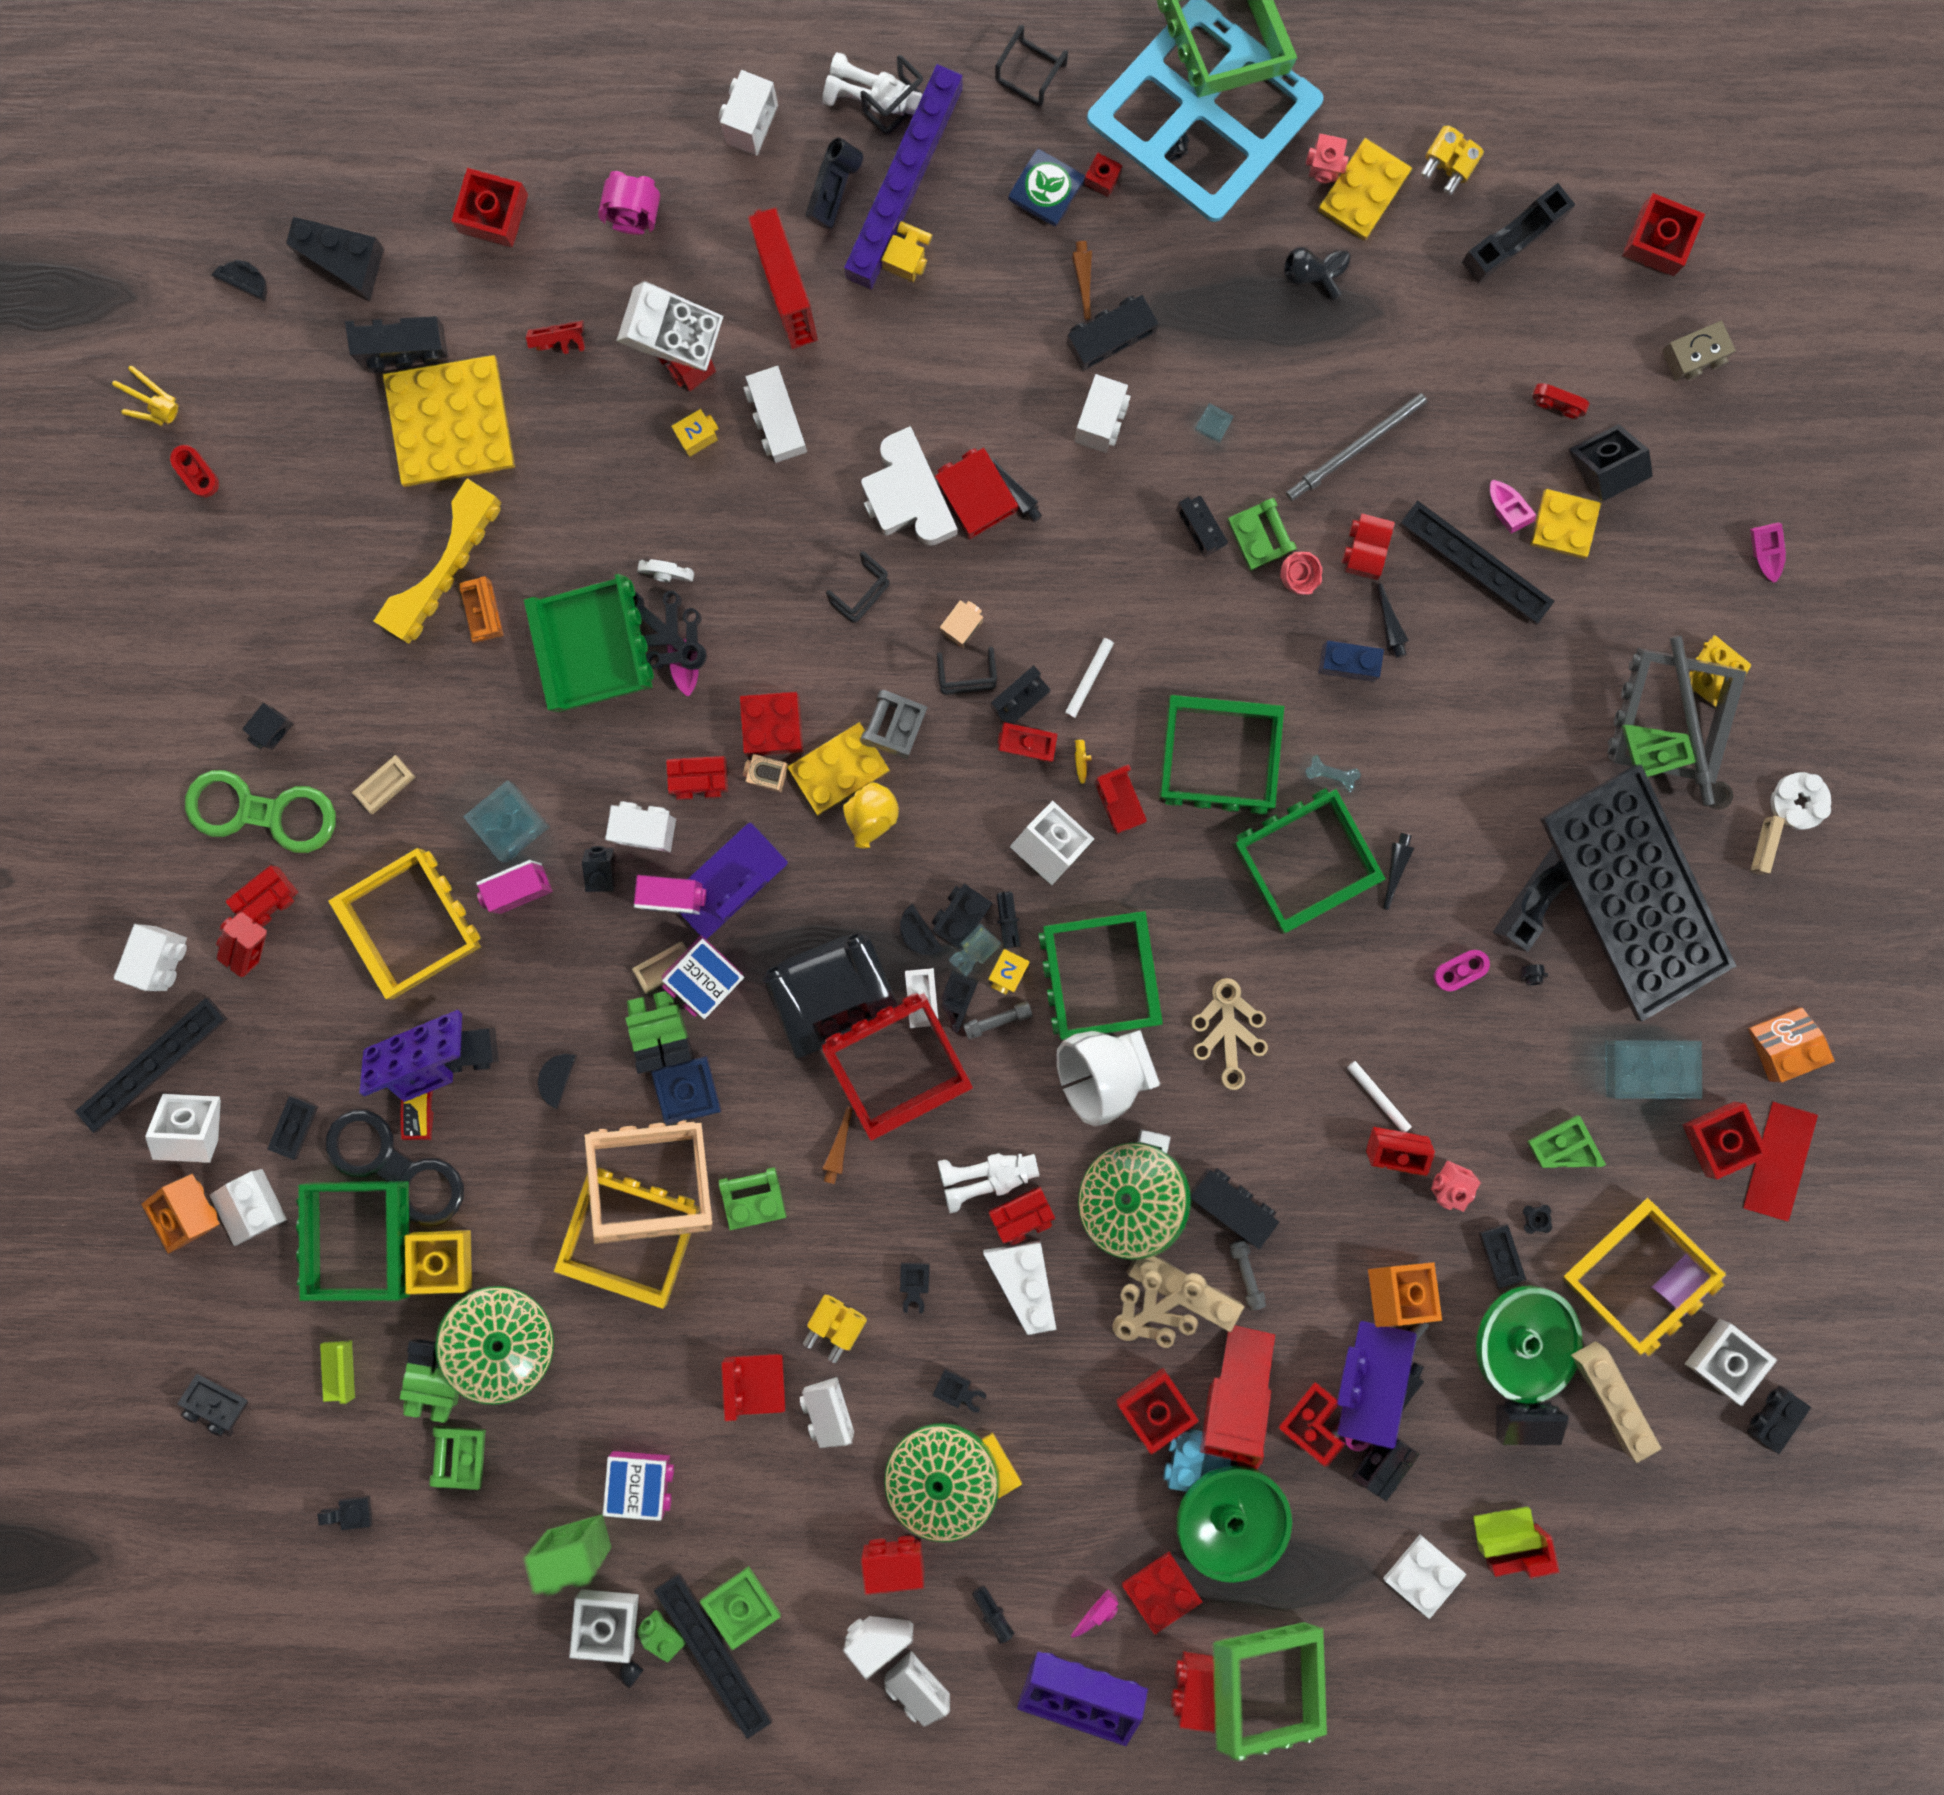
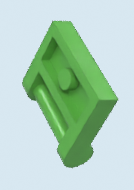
[1227,498,1297,571]
[719,1167,787,1230]
[429,1426,486,1490]

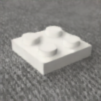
[1383,1534,1466,1619]

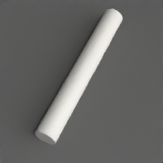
[1065,638,1114,718]
[1347,1061,1412,1132]

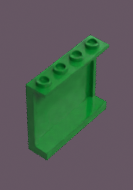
[524,574,654,713]

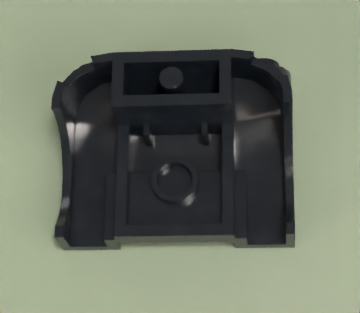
[762,933,899,1059]

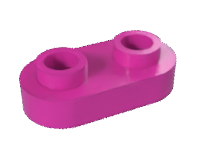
[1434,950,1490,991]

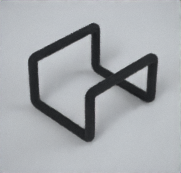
[995,25,1068,106]
[860,55,923,134]
[826,551,890,623]
[937,646,997,695]

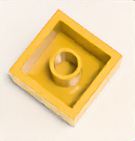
[405,1230,472,1294]

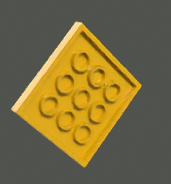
[383,355,515,487]

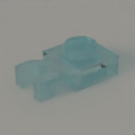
[949,923,1002,976]

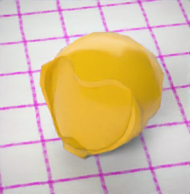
[843,782,899,849]

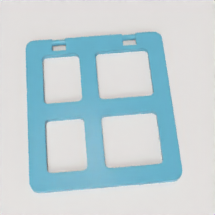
[1086,0,1323,222]

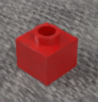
[1084,152,1123,197]

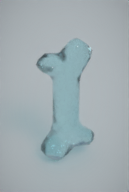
[1305,755,1361,792]

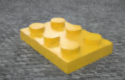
[1318,138,1412,241]
[788,722,890,816]

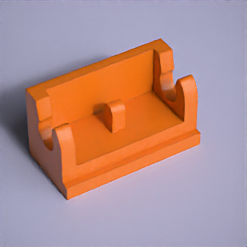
[459,576,504,643]

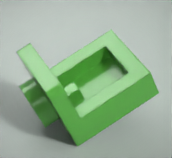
[637,1610,686,1663]

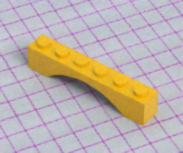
[374,479,501,644]

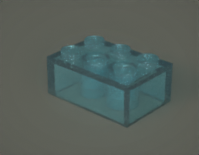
[1605,1040,1702,1099]

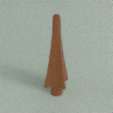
[1072,241,1092,321]
[822,1106,852,1184]

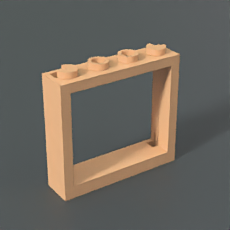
[585,1120,712,1244]

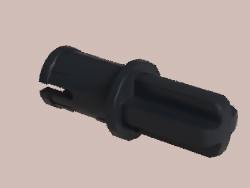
[996,891,1021,949]
[972,1586,1015,1644]

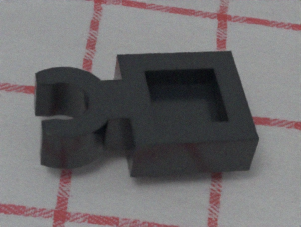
[900,1262,930,1313]
[932,1368,987,1413]

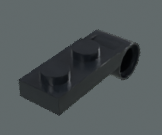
[805,137,864,229]

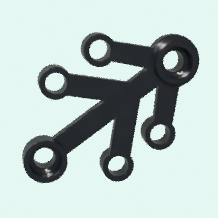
[633,591,707,670]

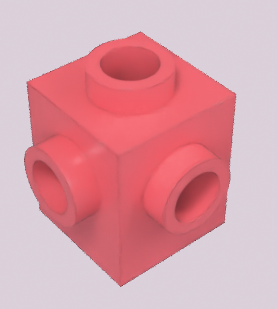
[1306,133,1349,183]
[1431,1160,1481,1212]

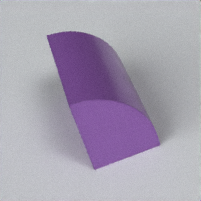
[1651,1254,1725,1316]

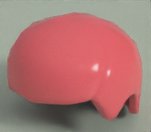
[1280,552,1322,595]

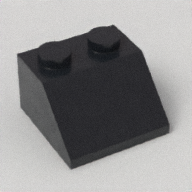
[1569,424,1653,502]

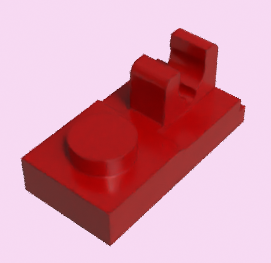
[526,320,585,354]
[997,722,1058,762]

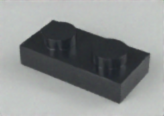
[267,1095,319,1160]
[1479,1224,1526,1289]

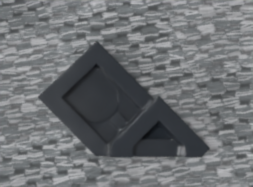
[941,970,979,1033]

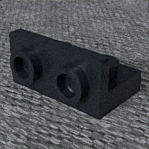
[1176,496,1228,558]
[990,665,1050,724]
[931,883,992,950]
[177,1374,249,1437]
[1747,1385,1811,1454]

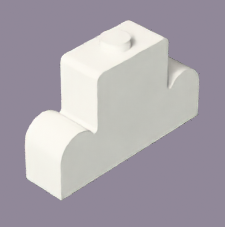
[861,426,958,546]

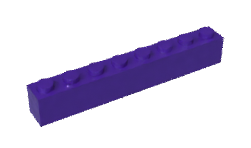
[844,64,963,290]

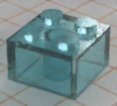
[463,780,550,863]

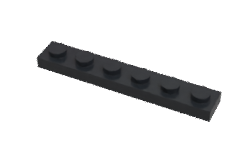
[1399,500,1555,625]
[75,998,227,1133]
[654,1572,772,1739]

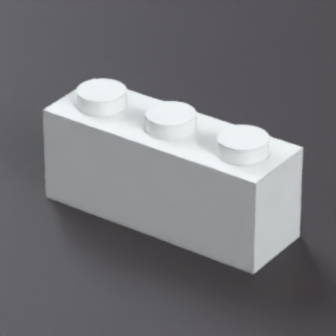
[743,366,807,463]

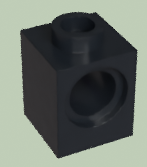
[242,703,294,750]

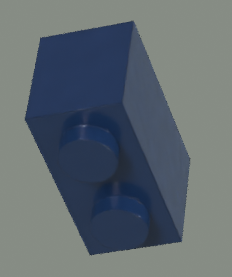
[1318,640,1384,682]

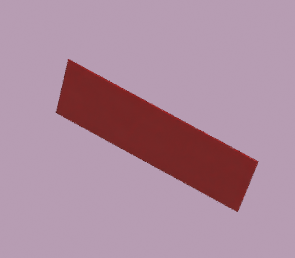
[1743,1102,1818,1222]
[1213,1325,1275,1442]

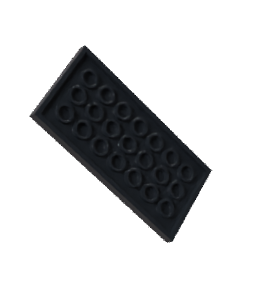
[1540,764,1736,1022]

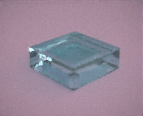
[1195,403,1234,443]

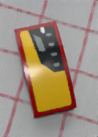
[401,1091,434,1140]

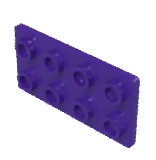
[680,823,788,939]
[360,1010,462,1102]
[1337,1321,1417,1448]

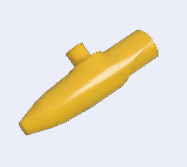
[1075,740,1092,784]

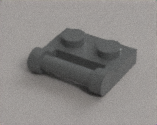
[860,690,927,759]

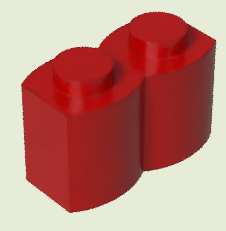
[1342,514,1395,580]

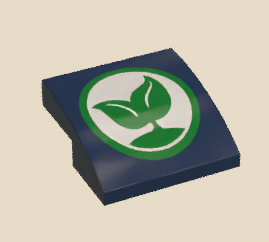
[1007,149,1085,227]

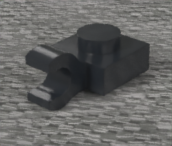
[317,1496,373,1530]

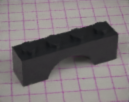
[1462,183,1576,284]
[1492,846,1571,952]

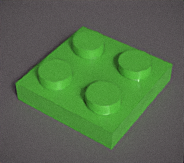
[700,1566,781,1650]

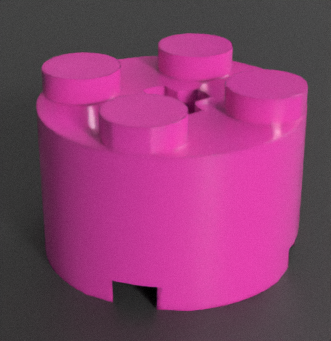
[598,171,660,235]

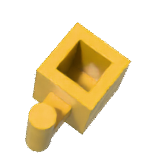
[882,221,932,282]

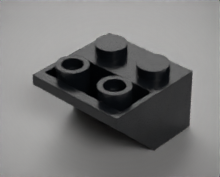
[1496,1400,1569,1445]

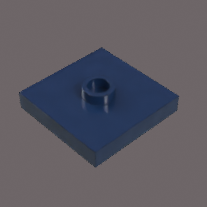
[651,1056,722,1126]

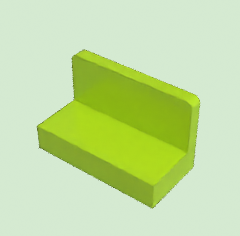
[320,1340,355,1404]
[1473,1507,1543,1557]

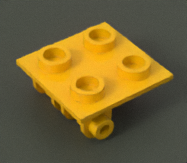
[1689,635,1752,708]

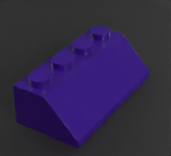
[1017,1651,1148,1746]

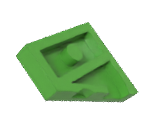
[1622,725,1696,777]
[1527,1115,1606,1168]

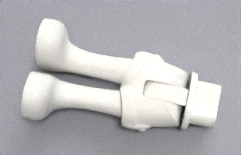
[822,53,923,116]
[937,1153,1039,1213]

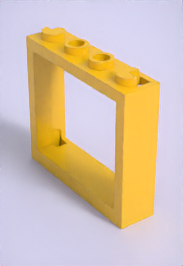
[329,848,481,999]
[554,1168,700,1309]
[1563,1198,1726,1357]

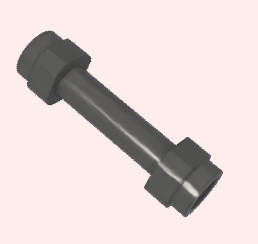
[963,1001,1033,1040]
[1229,1239,1266,1311]

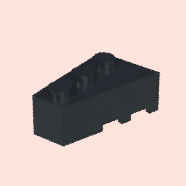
[286,216,384,302]
[345,316,448,373]

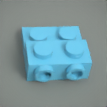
[1163,1429,1231,1492]

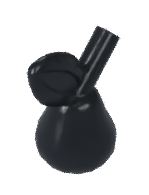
[1284,247,1350,300]

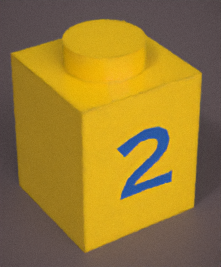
[672,409,719,457]
[988,949,1029,995]

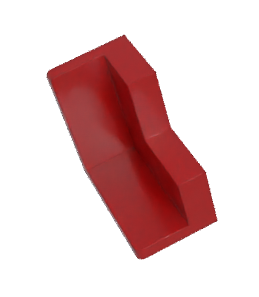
[1094,764,1147,835]
[1486,1523,1559,1578]

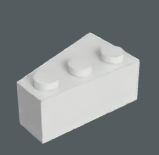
[984,1240,1056,1335]

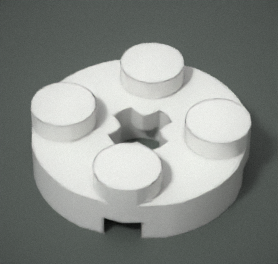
[1770,772,1831,830]

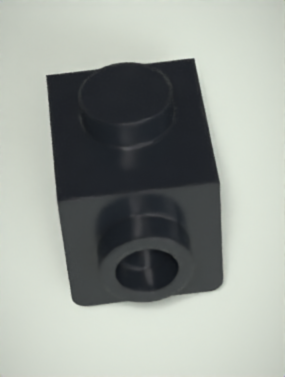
[582,846,615,892]

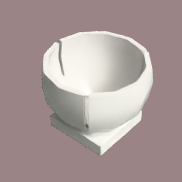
[1057,1031,1160,1126]

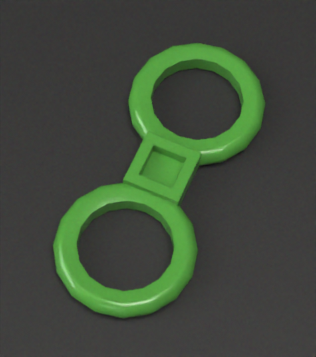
[185,770,336,853]

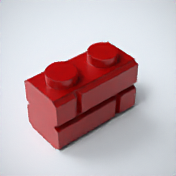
[666,756,728,800]
[226,865,298,927]
[216,913,267,978]
[1366,1127,1435,1176]
[989,1186,1056,1246]

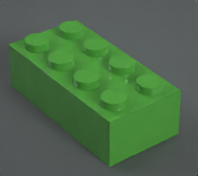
[525,1514,612,1595]

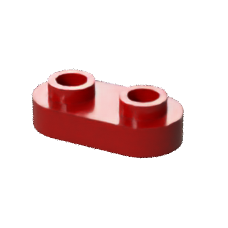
[1532,383,1590,419]
[170,445,219,498]

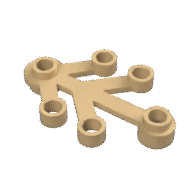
[1191,978,1268,1090]
[1112,1271,1207,1348]

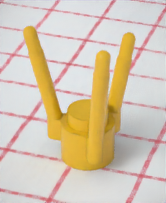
[112,366,178,426]

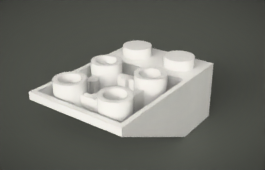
[617,282,723,371]

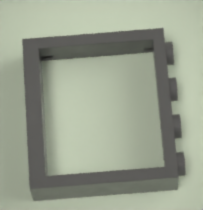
[1607,648,1747,783]

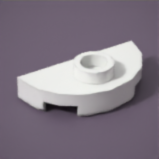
[637,560,694,582]

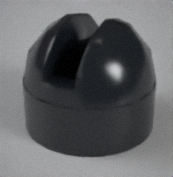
[619,1662,644,1689]

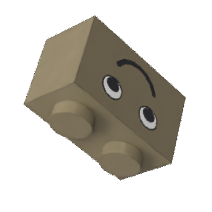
[1662,320,1736,381]

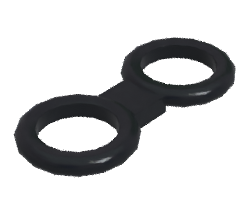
[326,1110,464,1226]

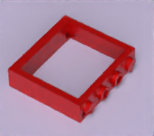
[748,207,818,349]
[822,993,973,1141]

